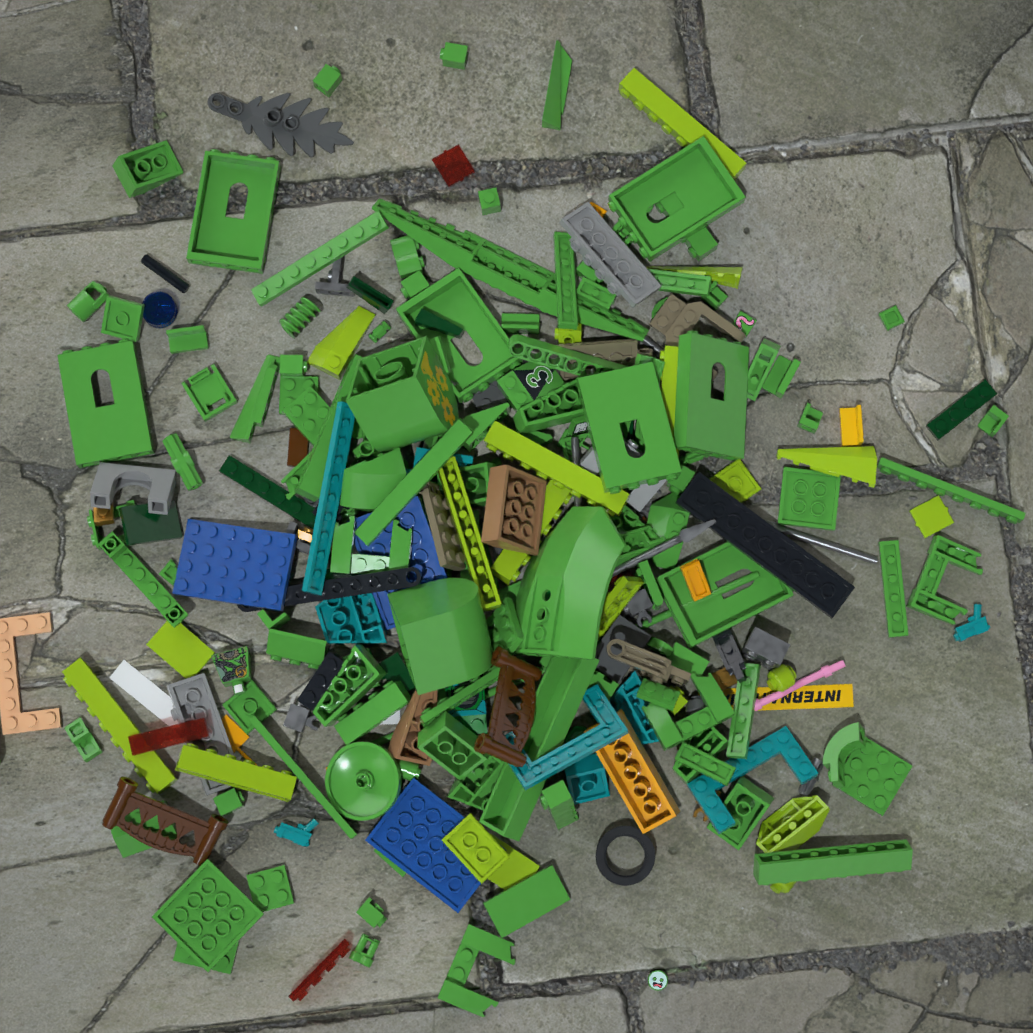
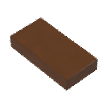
[287,428,309,467]

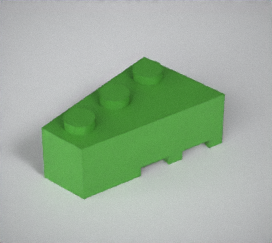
[672,727,728,785]

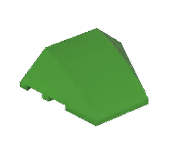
[340,447,406,512]
[609,505,666,567]
[447,754,505,811]

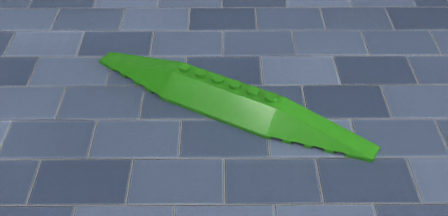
[372,198,649,342]

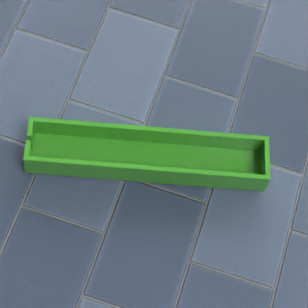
[479,657,599,841]

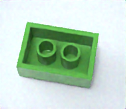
[417,711,487,780]

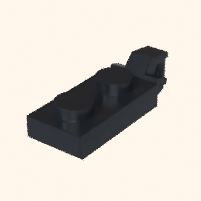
[712,629,747,683]

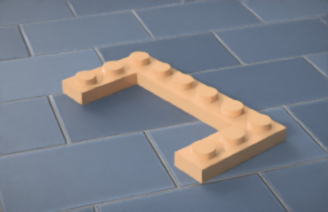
[0,612,62,735]

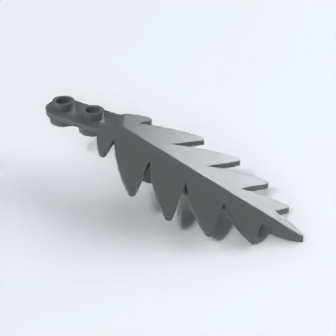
[207,93,354,158]

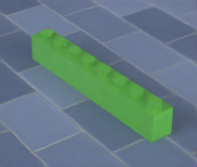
[294,354,363,502]
[753,839,913,885]

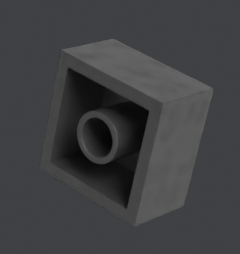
[742,627,790,670]

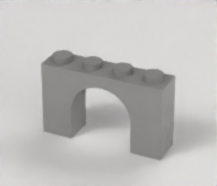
[580,431,666,512]
[90,462,176,515]

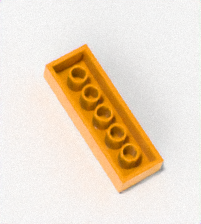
[584,709,680,834]

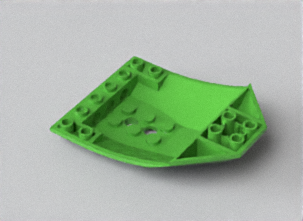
[512,506,627,660]

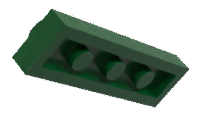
[926,379,997,441]

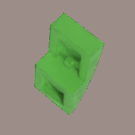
[64,717,103,763]

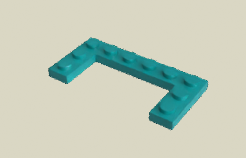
[504,684,628,791]
[687,726,818,834]

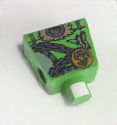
[211,646,252,695]

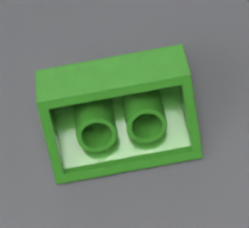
[266,629,330,670]
[110,800,177,858]

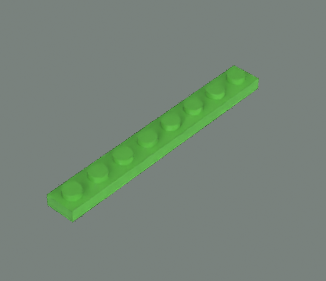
[251,211,389,307]
[877,457,1026,524]

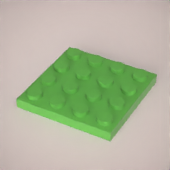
[152,859,264,972]

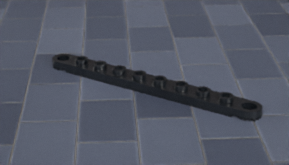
[237,567,423,612]

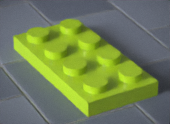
[597,576,644,641]

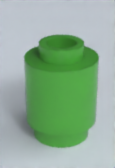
[396,759,422,781]

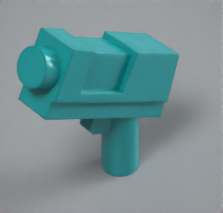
[953,604,990,642]
[274,818,319,847]

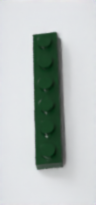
[219,455,316,529]

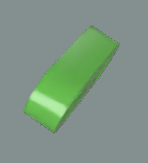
[646,637,674,658]

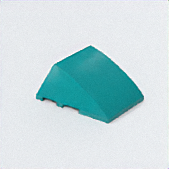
[315,574,387,644]
[609,670,659,744]

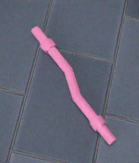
[754,660,846,712]

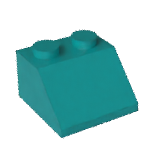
[564,753,610,805]

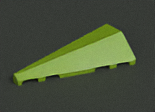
[646,266,743,289]
[776,446,877,488]

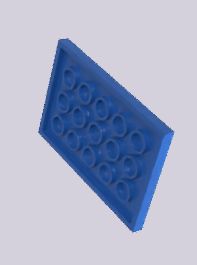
[347,495,449,630]
[172,519,298,611]
[365,778,506,913]

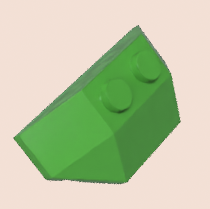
[646,493,689,570]

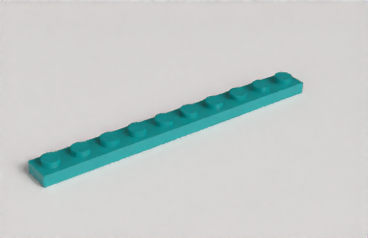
[302,401,355,595]

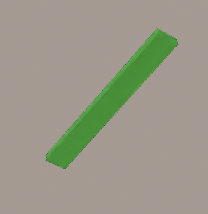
[354,419,474,546]
[249,715,357,839]

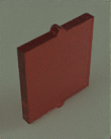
[432,144,475,187]

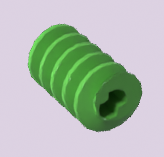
[279,297,321,339]

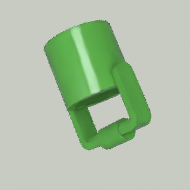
[66,281,109,323]

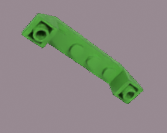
[98,531,189,628]

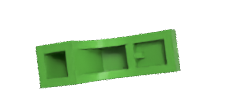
[823,722,866,788]

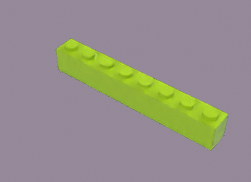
[618,68,747,180]
[483,421,630,517]
[438,457,501,612]
[62,657,178,794]

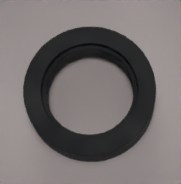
[595,826,655,886]

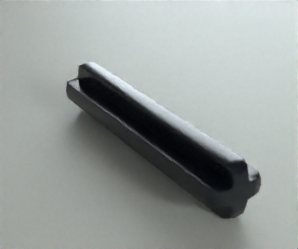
[141,254,190,293]

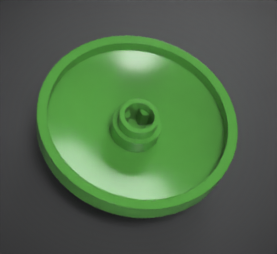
[325,742,401,821]

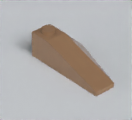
[388,690,437,766]

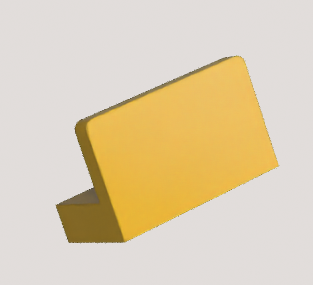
[839,405,864,447]

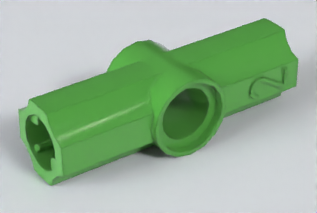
[162,433,203,491]

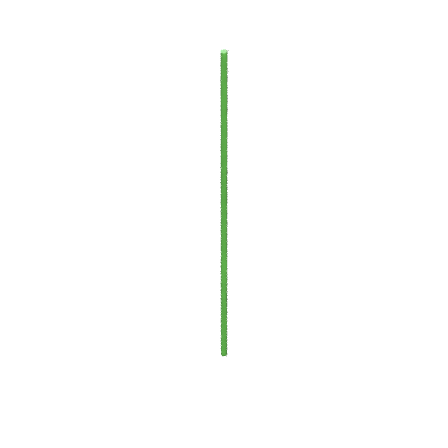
[371,571,760,746]

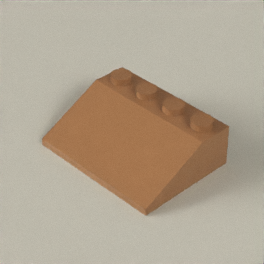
[481,465,547,555]

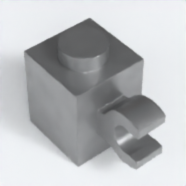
[623,588,653,628]
[283,702,319,733]

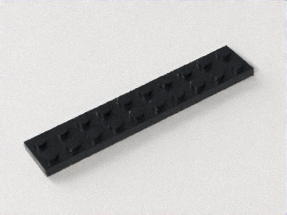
[676,472,855,619]

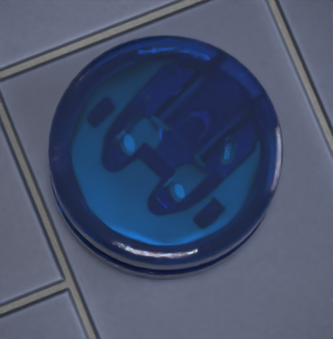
[142,291,178,329]

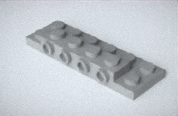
[559,202,661,307]
[167,673,234,796]

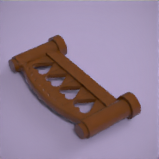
[474,647,542,767]
[102,776,229,866]

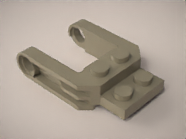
[649,293,746,382]
[606,639,691,686]

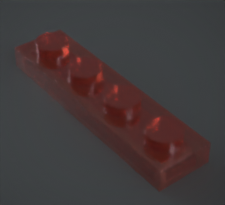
[128,718,210,756]
[288,939,351,1002]

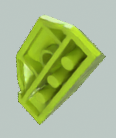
[756,795,830,853]

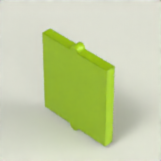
[909,495,954,539]

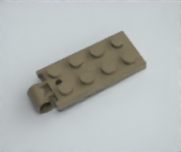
[558,339,653,382]
[419,481,466,571]

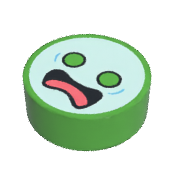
[648,970,668,991]

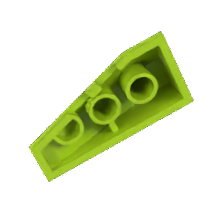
[308,306,376,380]

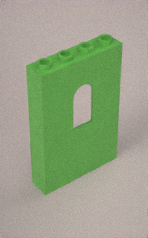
[607,136,746,262]
[186,149,281,274]
[396,268,523,403]
[674,331,749,461]
[57,339,155,468]
[576,362,682,494]
[655,542,794,649]

